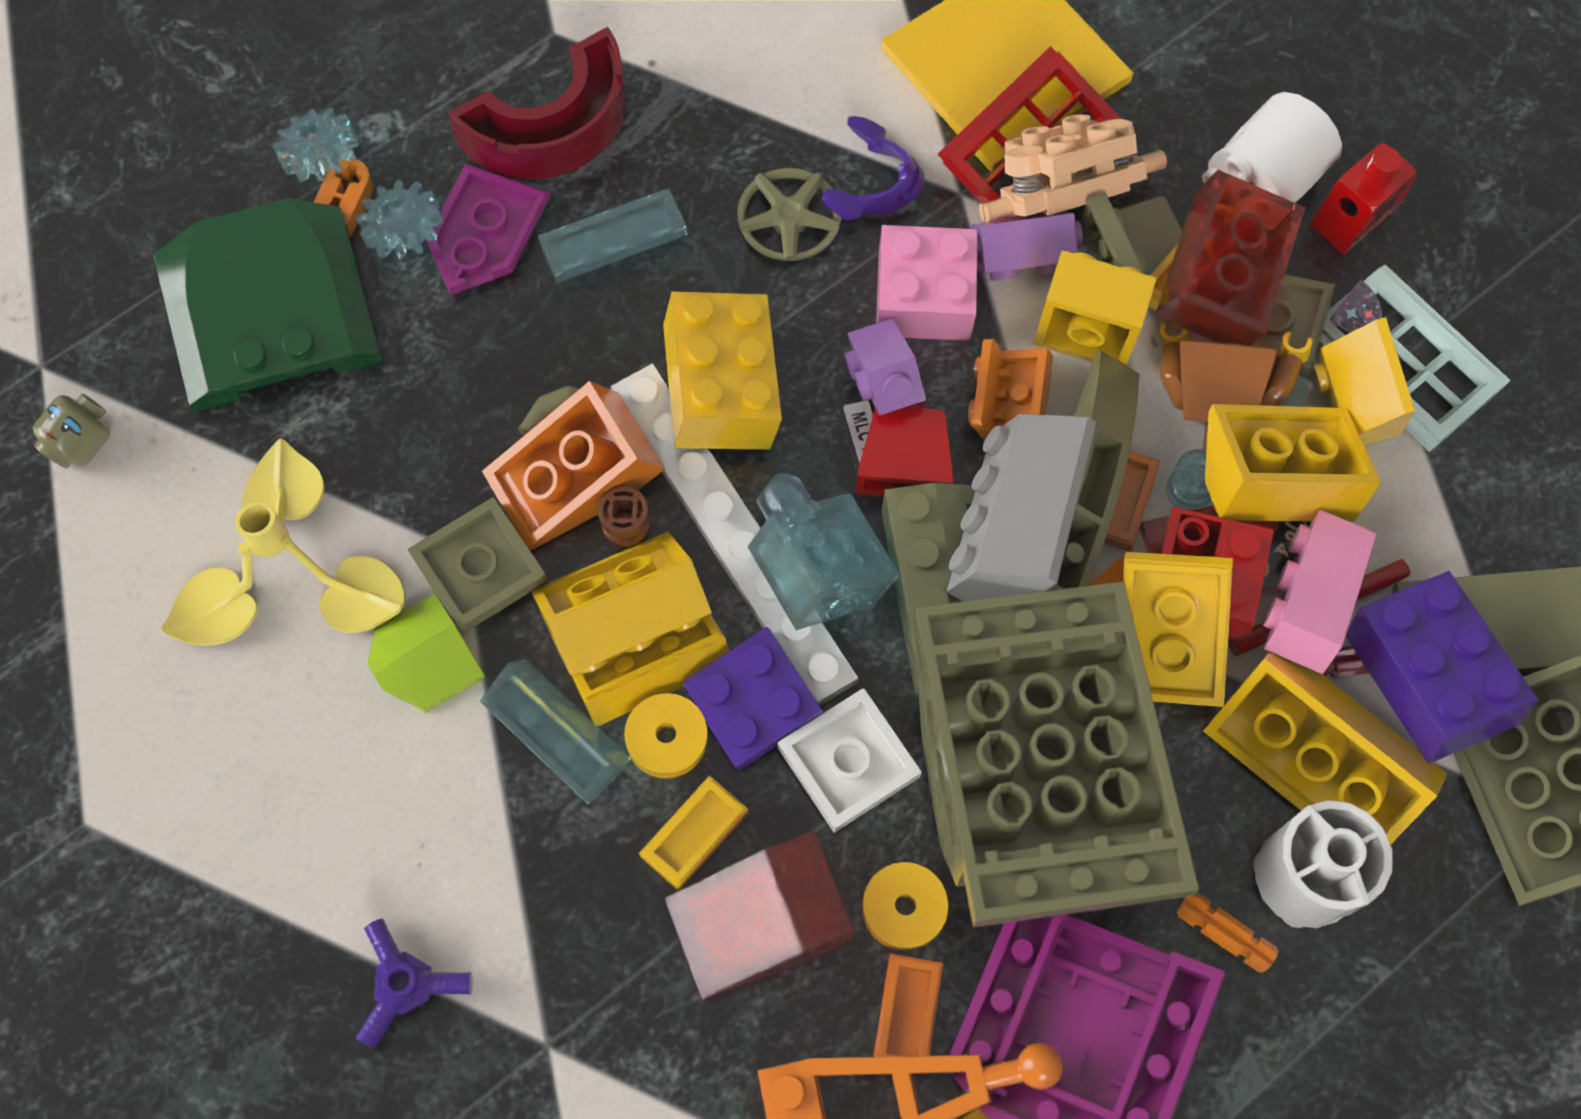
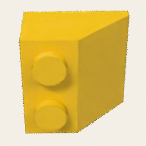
[1312,317,1415,445]

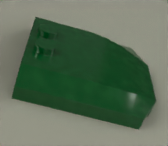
[153,198,383,412]

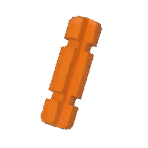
[1177,892,1279,973]

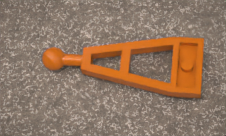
[758,1043,1063,1119]

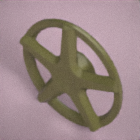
[737,168,841,261]

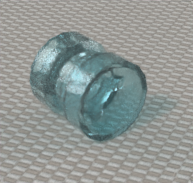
[1165,449,1212,512]

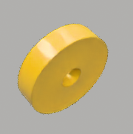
[625,693,708,778]
[862,862,948,951]

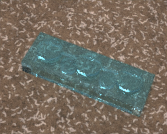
[538,188,687,283]

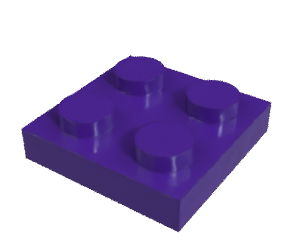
[682,626,825,770]

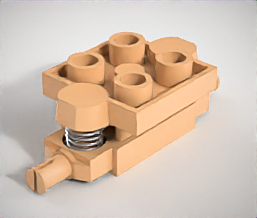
[979,115,1167,224]

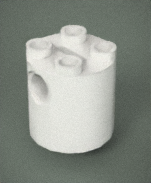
[1202,92,1342,226]
[1253,800,1392,928]

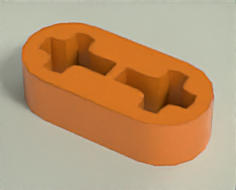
[314,158,374,237]

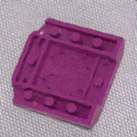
[949,914,1225,1119]

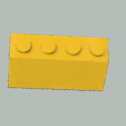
[1204,652,1448,845]

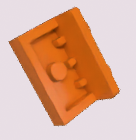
[968,339,1053,441]

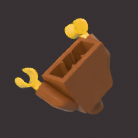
[1160,321,1312,451]

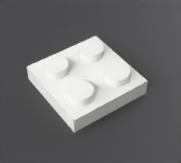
[777,688,922,833]

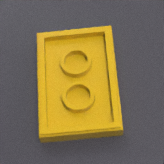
[1124,552,1233,707]

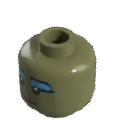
[33,393,110,469]

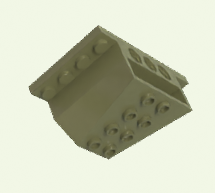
[914,581,1199,927]

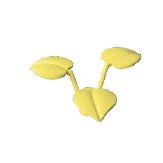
[161,439,405,646]

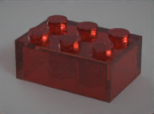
[1155,169,1305,345]

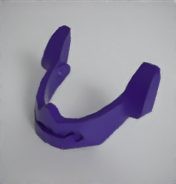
[822,116,925,221]

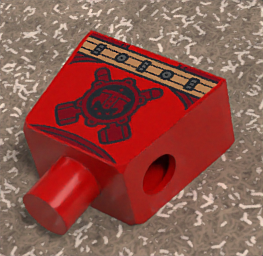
[1310,143,1417,255]

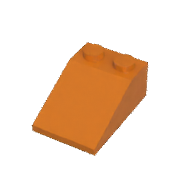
[482,381,665,550]

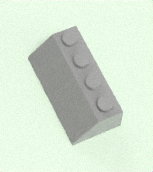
[947,414,1096,601]

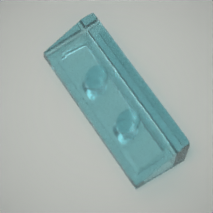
[480,660,631,804]

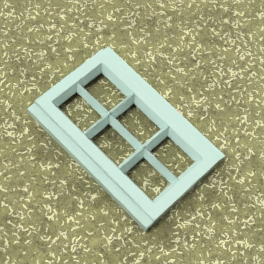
[1319,265,1510,452]

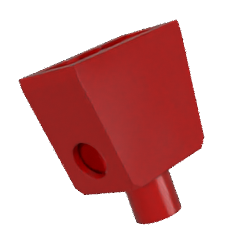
[856,390,953,496]

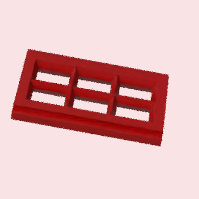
[937,46,1120,220]

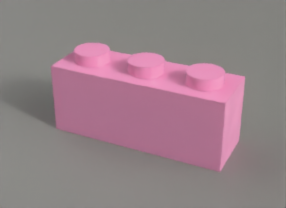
[1263,509,1377,674]

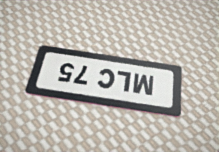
[837,397,875,473]

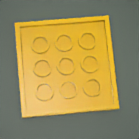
[881,0,1133,173]

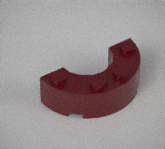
[448,27,626,179]

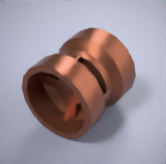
[598,486,651,550]

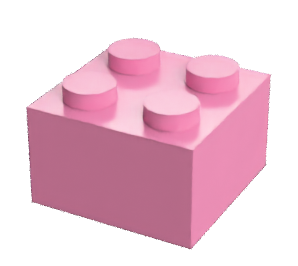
[876,225,977,341]

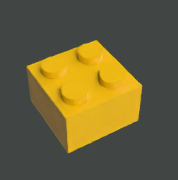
[1033,250,1157,365]

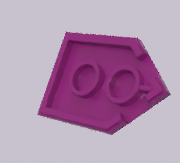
[426,163,550,296]

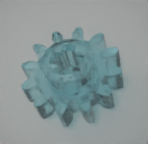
[273,108,360,182]
[356,180,444,260]

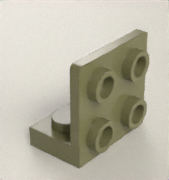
[1080,193,1201,276]

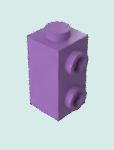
[971,211,1083,280]
[844,318,926,415]

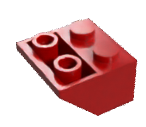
[1161,507,1274,643]

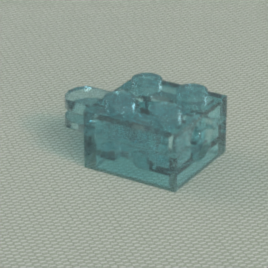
[747,474,900,630]

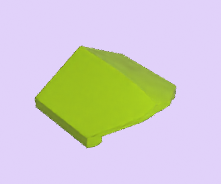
[367,594,485,713]

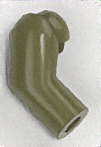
[518,386,579,436]

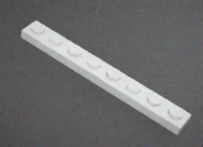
[611,364,858,706]

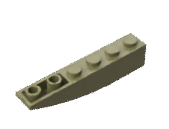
[1046,350,1139,591]

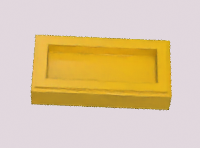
[639,775,749,891]

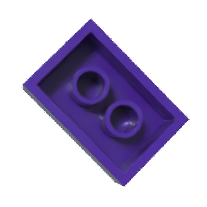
[1346,571,1538,764]

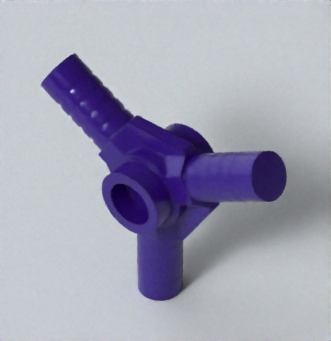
[355,918,473,1049]

